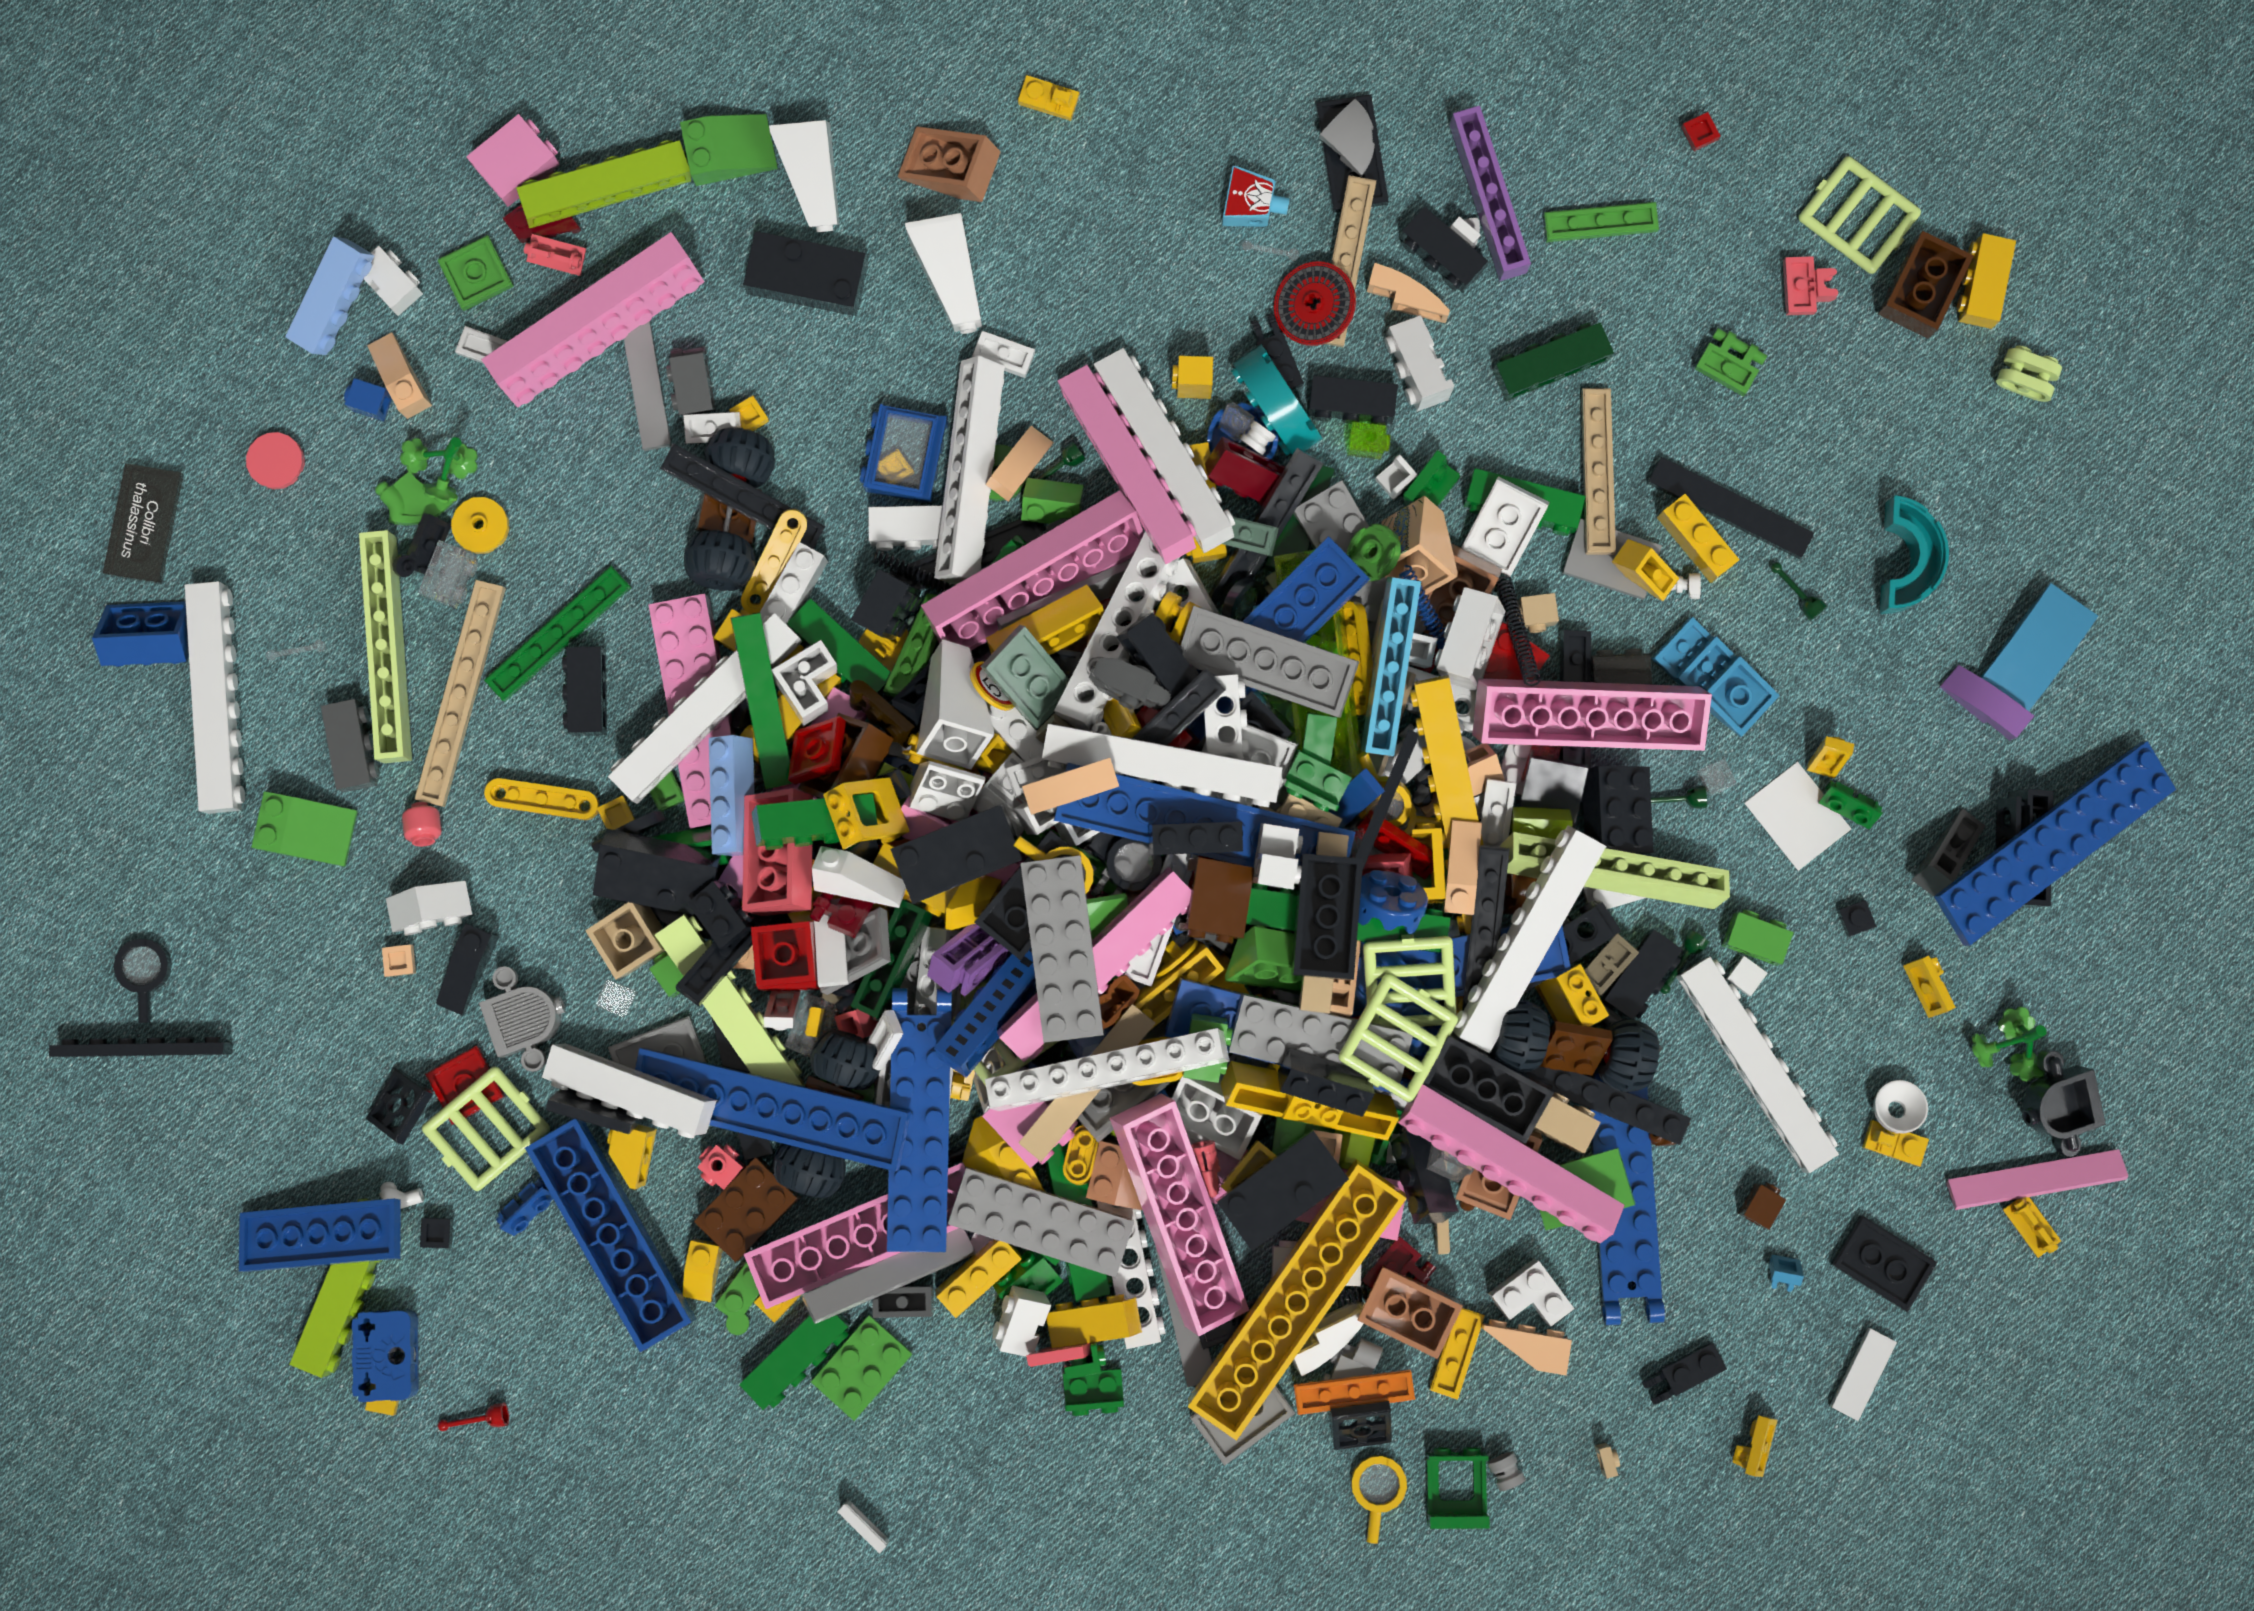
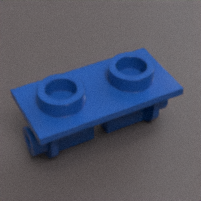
[496,1178,553,1236]

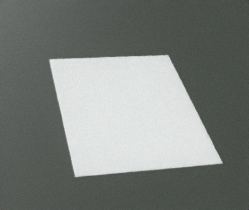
[1744,762,1851,871]

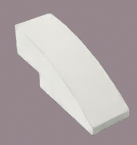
[1292,1300,1364,1376]

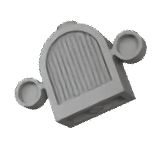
[479,966,566,1072]

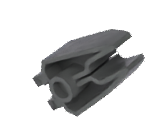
[1089,658,1172,710]

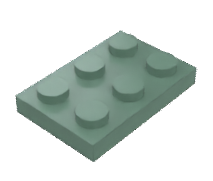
[980,625,1070,729]

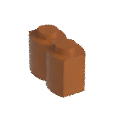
[1099,975,1140,1030]

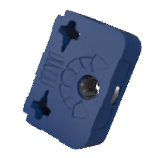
[352,1309,419,1402]

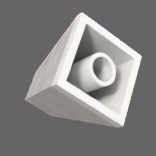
[769,120,839,232]
[905,213,982,334]
[917,639,994,769]

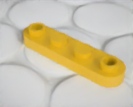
[741,509,807,614]
[1337,601,1373,715]
[484,778,600,820]

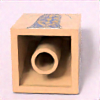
[1381,496,1458,594]

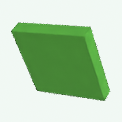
[438,235,514,311]

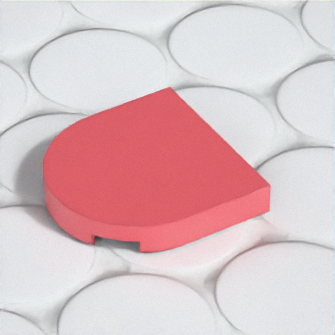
[1026,1343,1092,1367]

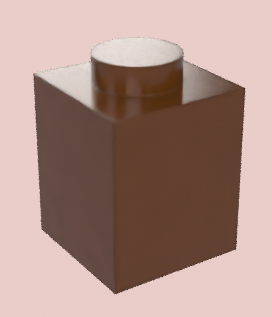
[1738,1182,1786,1230]

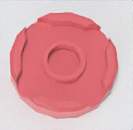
[246,432,305,489]

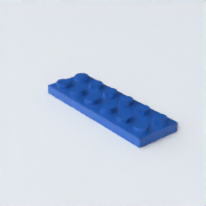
[239,1198,401,1272]

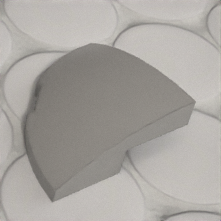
[1319,99,1375,177]

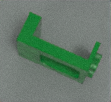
[1426,1447,1490,1529]

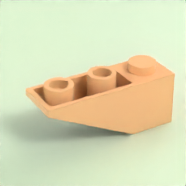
[1419,743,1505,818]
[1481,1319,1572,1376]

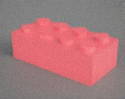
[742,788,813,916]

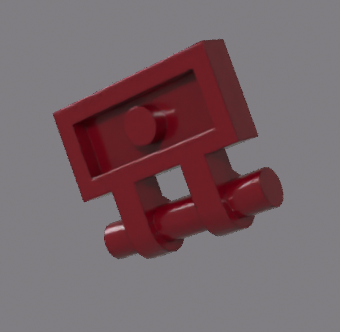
[809,892,874,938]
[1361,1236,1436,1289]

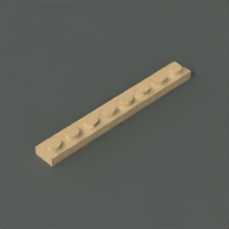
[415,580,506,807]

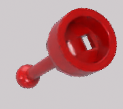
[437,1402,509,1431]

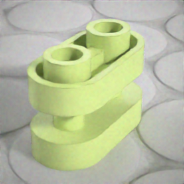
[1996,346,2062,402]

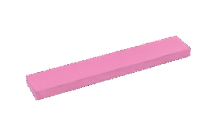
[1946,1149,2128,1210]

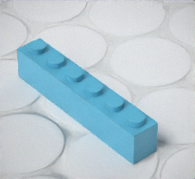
[1360,577,1421,756]

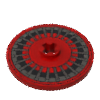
[1274,261,1356,346]

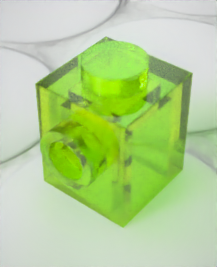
[1347,422,1391,460]

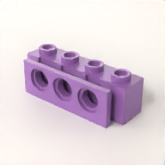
[927,924,1010,996]

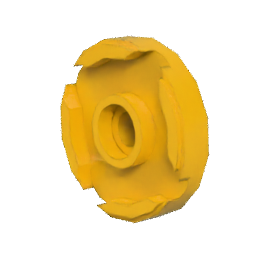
[451,497,509,554]

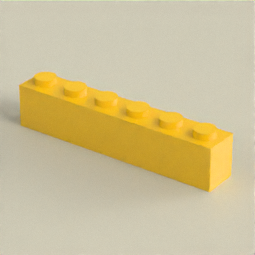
[1220,1061,1399,1141]

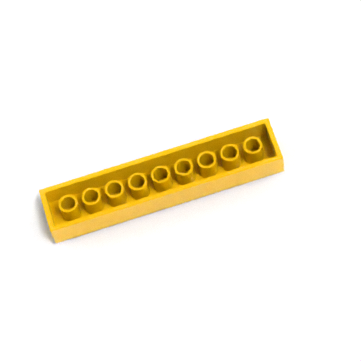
[1188,1159,1407,1441]

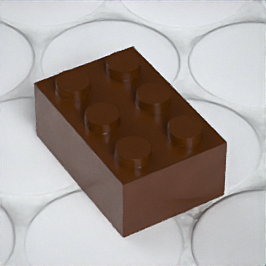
[1878,231,1974,339]
[798,713,894,799]
[694,1157,801,1262]

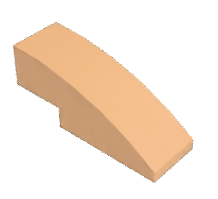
[1367,263,1450,323]
[986,426,1054,502]
[1022,758,1119,815]

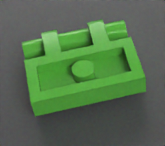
[1695,328,1768,397]

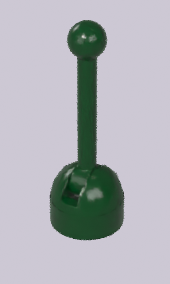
[1024,441,1086,489]
[1770,562,1828,621]
[1651,785,1707,809]
[1660,929,1709,994]

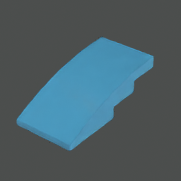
[1981,582,2098,711]
[1651,617,1780,737]

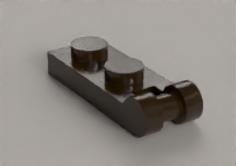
[849,680,915,749]

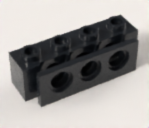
[1995,789,2053,908]
[1523,900,1621,994]

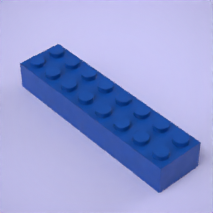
[525,1119,697,1353]

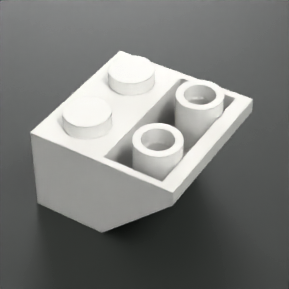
[909,761,985,821]

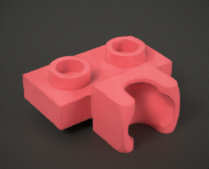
[1783,256,1838,315]

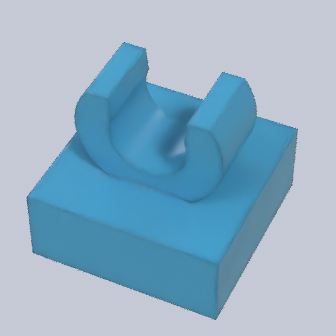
[1769,1255,1804,1292]

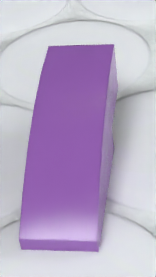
[1940,665,2034,741]

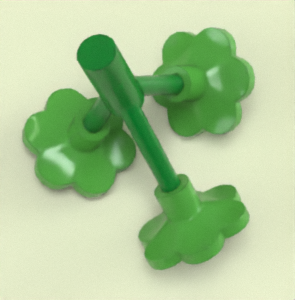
[400,437,478,503]
[1972,1006,2047,1081]

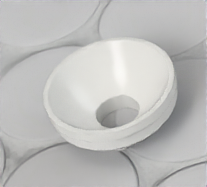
[1873,1080,1928,1134]

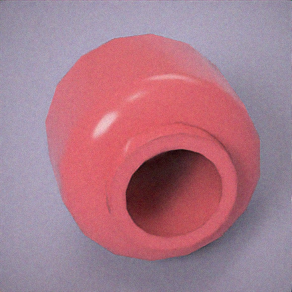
[402,802,442,847]

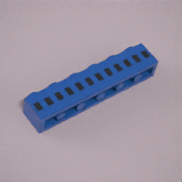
[934,948,1037,1078]

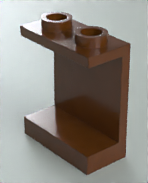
[1178,857,1254,943]

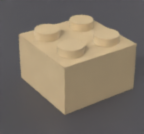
[585,902,665,980]
[1534,1092,1601,1154]

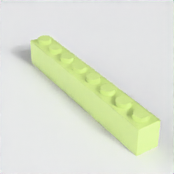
[359,530,412,763]
[1500,832,1730,909]
[655,914,805,1086]

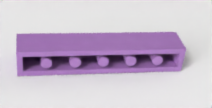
[1449,106,1531,281]

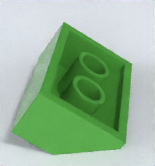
[1225,925,1303,993]

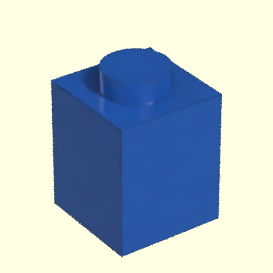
[344,378,392,422]

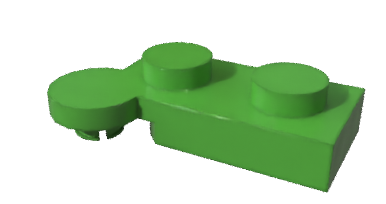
[715,1262,760,1335]

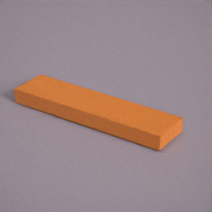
[1293,1369,1415,1415]

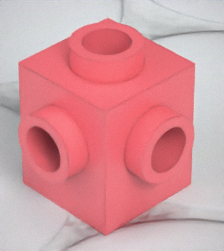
[697,1144,747,1190]

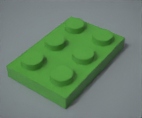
[811,1315,913,1421]

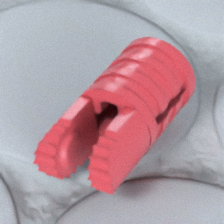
[1191,1140,1221,1198]

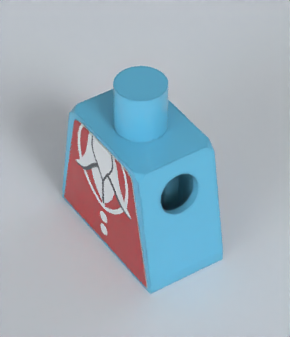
[1222,166,1290,227]

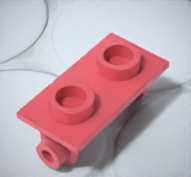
[524,234,586,276]

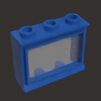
[860,404,949,504]

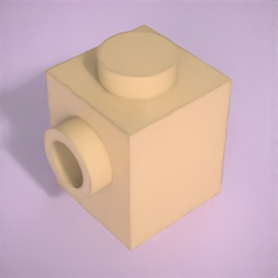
[1514,593,1559,633]

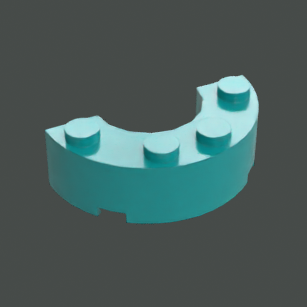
[1231,344,1323,456]
[1880,495,1949,614]

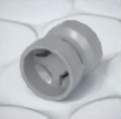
[1487,1451,1526,1491]

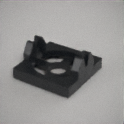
[366,1068,434,1145]
[1329,1401,1392,1450]

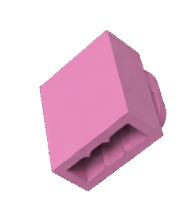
[466,114,560,207]
[982,1099,1078,1168]

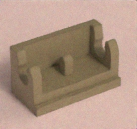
[1584,934,1639,996]

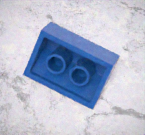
[92,601,189,666]

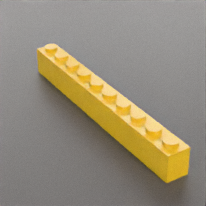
[1410,675,1484,934]

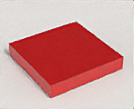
[788,716,846,785]
[425,1046,505,1125]

